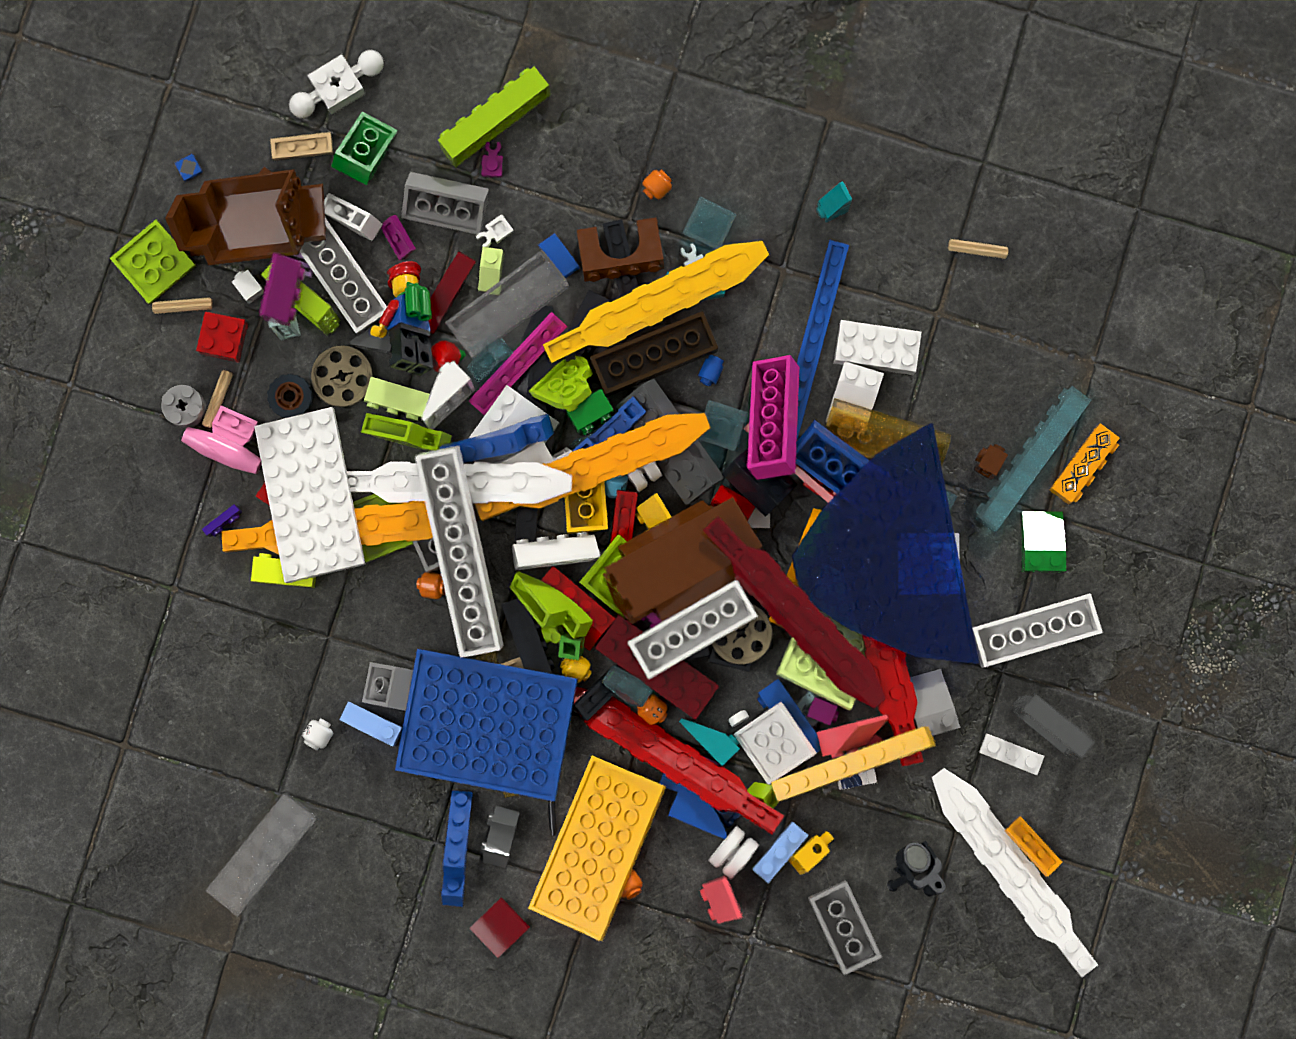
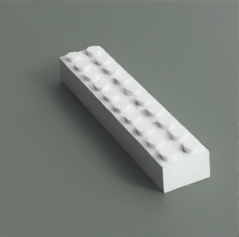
[415,446,504,658]

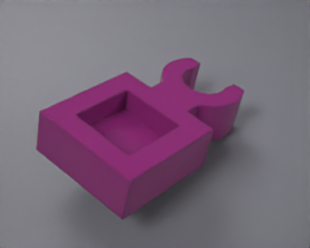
[481,142,503,178]

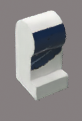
[837,768,877,790]

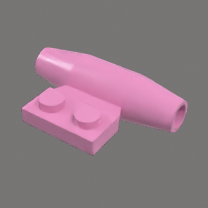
[182,406,262,474]

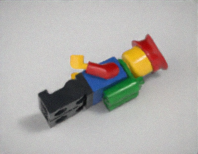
[370,261,433,376]

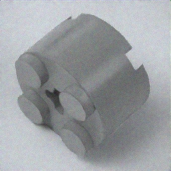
[161,385,206,428]

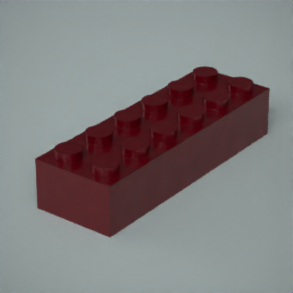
[595,615,719,720]

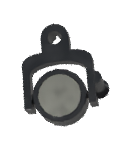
[887,840,945,897]

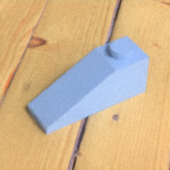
[340,701,403,746]

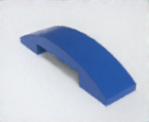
[572,397,647,452]

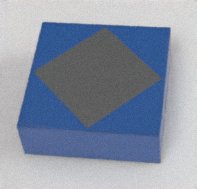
[175,154,203,182]

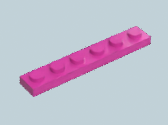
[468,312,567,415]

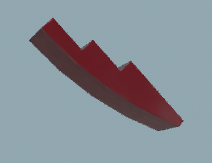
[430,251,477,334]

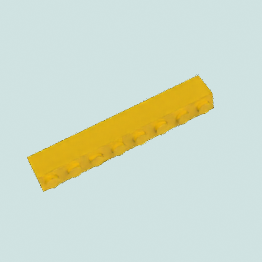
[771,726,936,802]

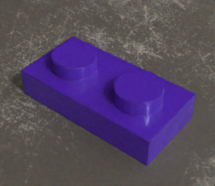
[202,504,242,537]

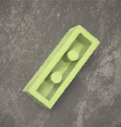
[363,377,430,421]

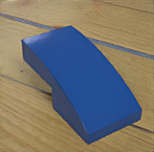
[539,233,580,279]

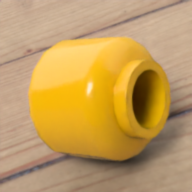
[560,656,592,683]

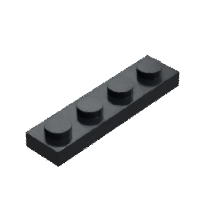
[603,219,638,298]

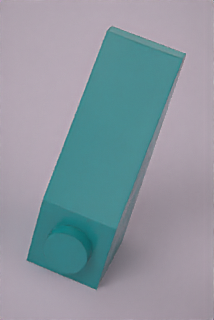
[816,181,852,222]
[679,719,740,766]

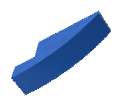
[659,773,727,839]

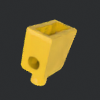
[788,831,834,875]

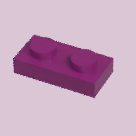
[381,215,416,260]

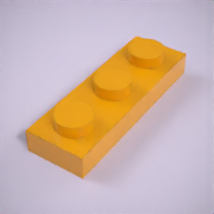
[1004,816,1062,877]

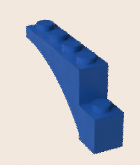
[440,414,554,463]
[442,791,473,907]

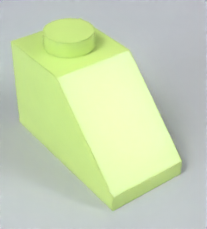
[478,247,504,293]

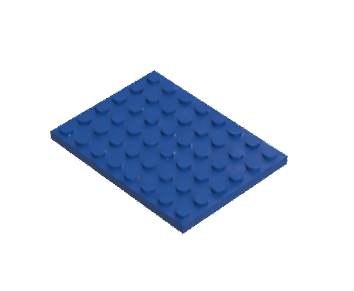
[395,649,578,801]

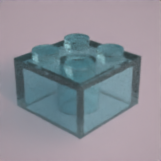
[681,196,737,250]
[698,400,750,452]

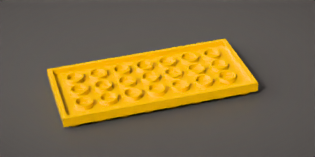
[528,756,666,941]

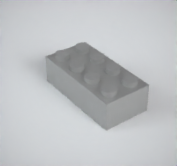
[808,880,882,975]

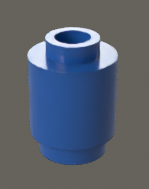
[698,355,724,386]

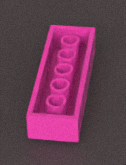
[747,355,800,480]

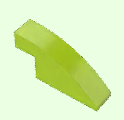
[361,413,452,451]
[510,572,593,639]

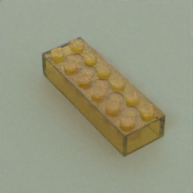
[825,398,951,479]

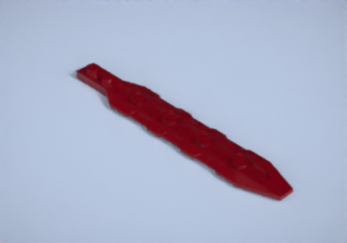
[703,515,886,708]

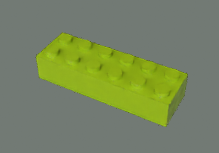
[438,66,551,168]

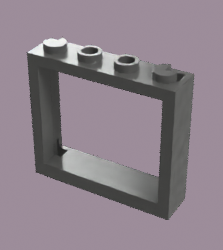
[1012,694,1095,759]

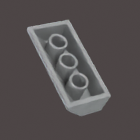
[401,172,489,234]

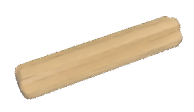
[948,239,1008,259]
[152,298,213,314]
[202,370,233,428]

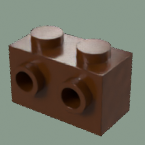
[974,444,1008,480]

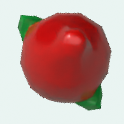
[431,340,466,373]

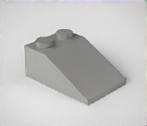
[910,669,960,736]

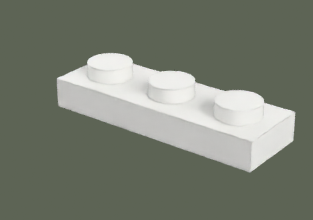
[979,733,1044,775]

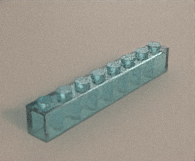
[975,386,1091,533]

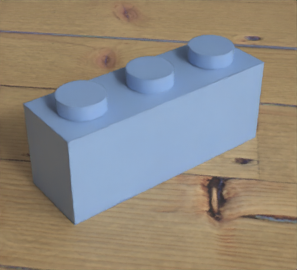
[752,822,808,883]

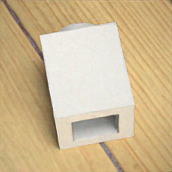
[232,270,265,304]

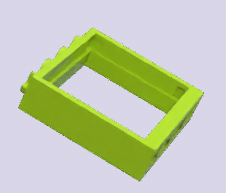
[261,264,341,336]

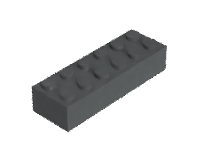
[616,379,725,505]

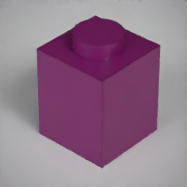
[806,697,839,726]

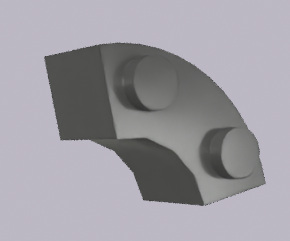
[480,806,520,868]

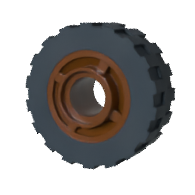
[267,374,313,418]

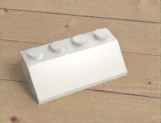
[512,532,600,570]

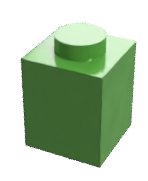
[558,630,585,660]

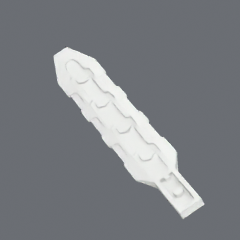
[347,462,572,504]
[932,768,1098,977]

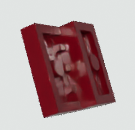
[469,897,530,958]

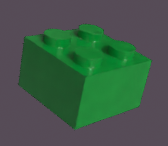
[566,389,614,436]

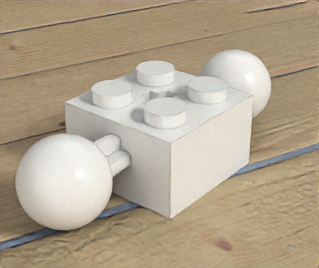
[289,50,384,118]

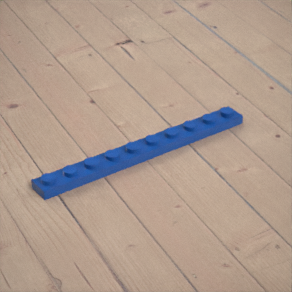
[797,240,849,439]

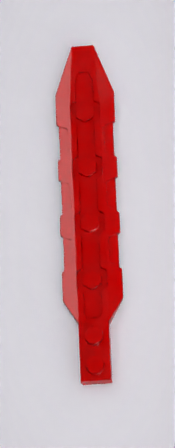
[843,525,923,767]
[574,687,784,835]

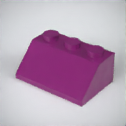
[260,253,306,326]

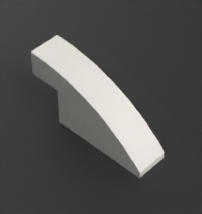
[492,441,572,464]

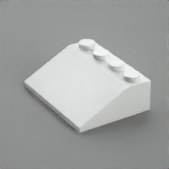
[422,361,476,430]
[468,385,559,464]

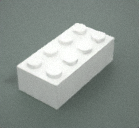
[834,320,922,375]

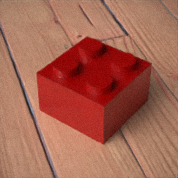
[196,311,248,363]

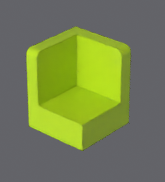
[747,782,780,809]

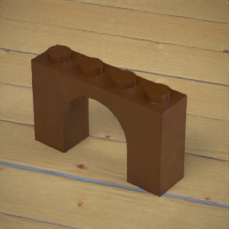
[577,217,665,282]

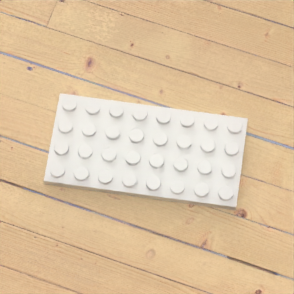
[254,407,365,584]

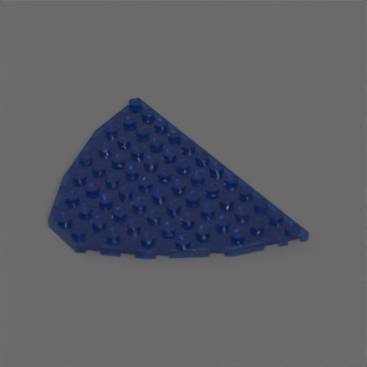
[792,423,979,664]

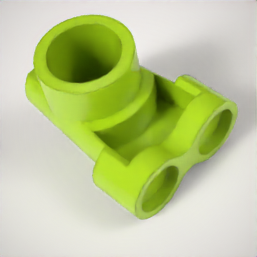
[541,625,564,643]

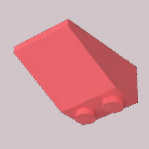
[817,715,888,758]
[700,875,742,924]

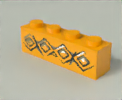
[1049,423,1120,505]

